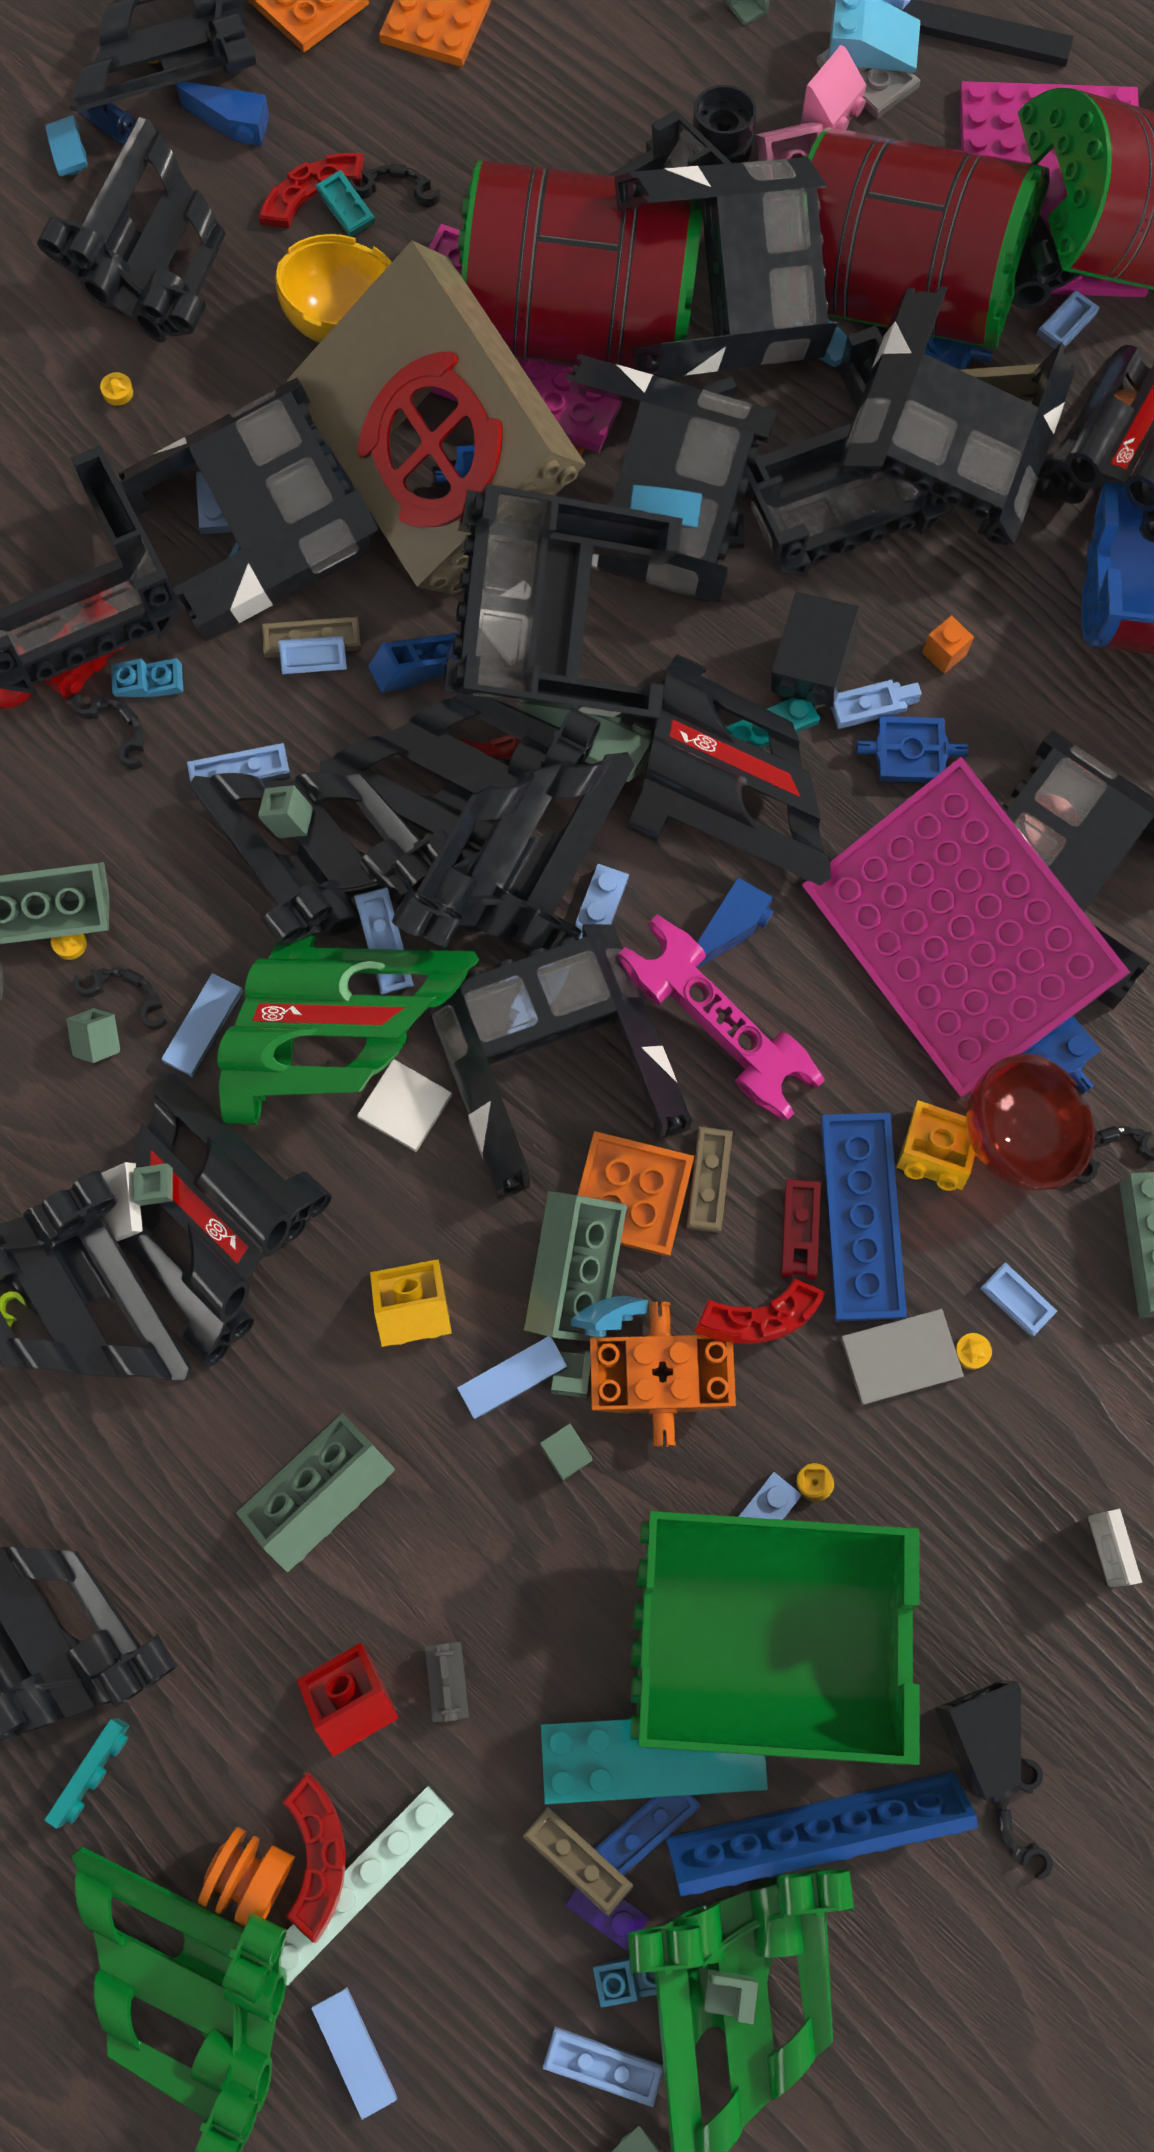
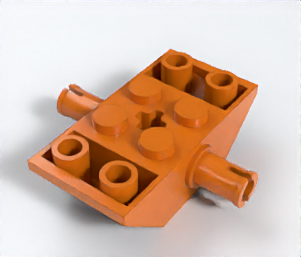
[590,1302,736,1447]

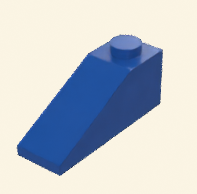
[176,82,269,146]
[368,632,460,693]
[696,878,774,968]

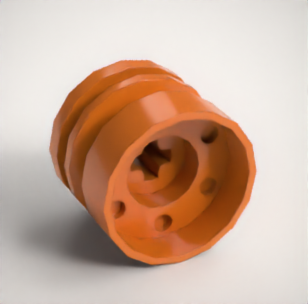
[198,1827,295,1928]

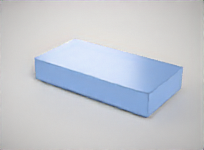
[1036,290,1099,349]
[278,635,347,674]
[980,1262,1057,1337]

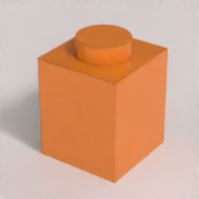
[922,615,974,674]

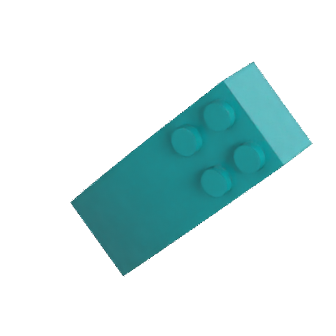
[541,1719,768,1804]

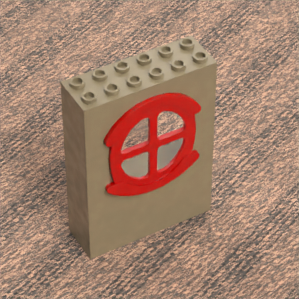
[287,240,586,595]

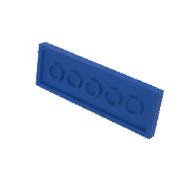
[820,1113,907,1322]

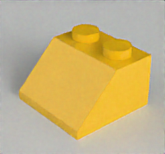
[370,1259,452,1347]

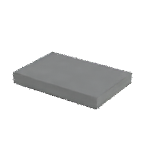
[816,48,921,120]
[841,1309,964,1406]

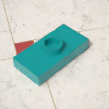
[316,170,375,237]

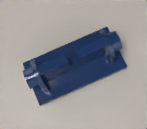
[78,102,137,146]

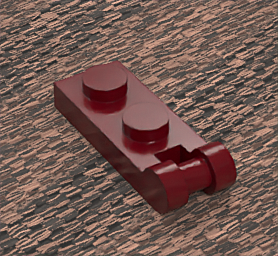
[780,1179,821,1279]

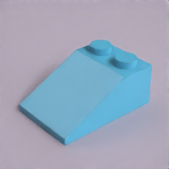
[828,0,920,73]

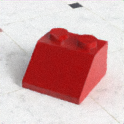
[297,1642,399,1757]

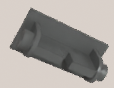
[425,1642,469,1722]

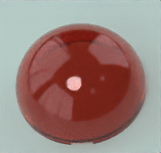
[966,1054,1095,1191]

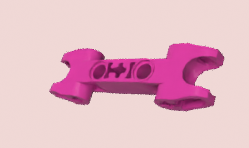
[616,914,825,1122]

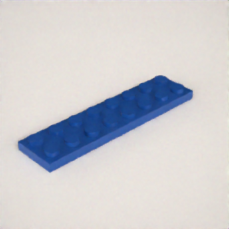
[666,1771,978,1897]

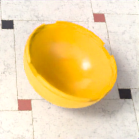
[276,234,392,343]

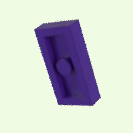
[565,1888,649,1951]

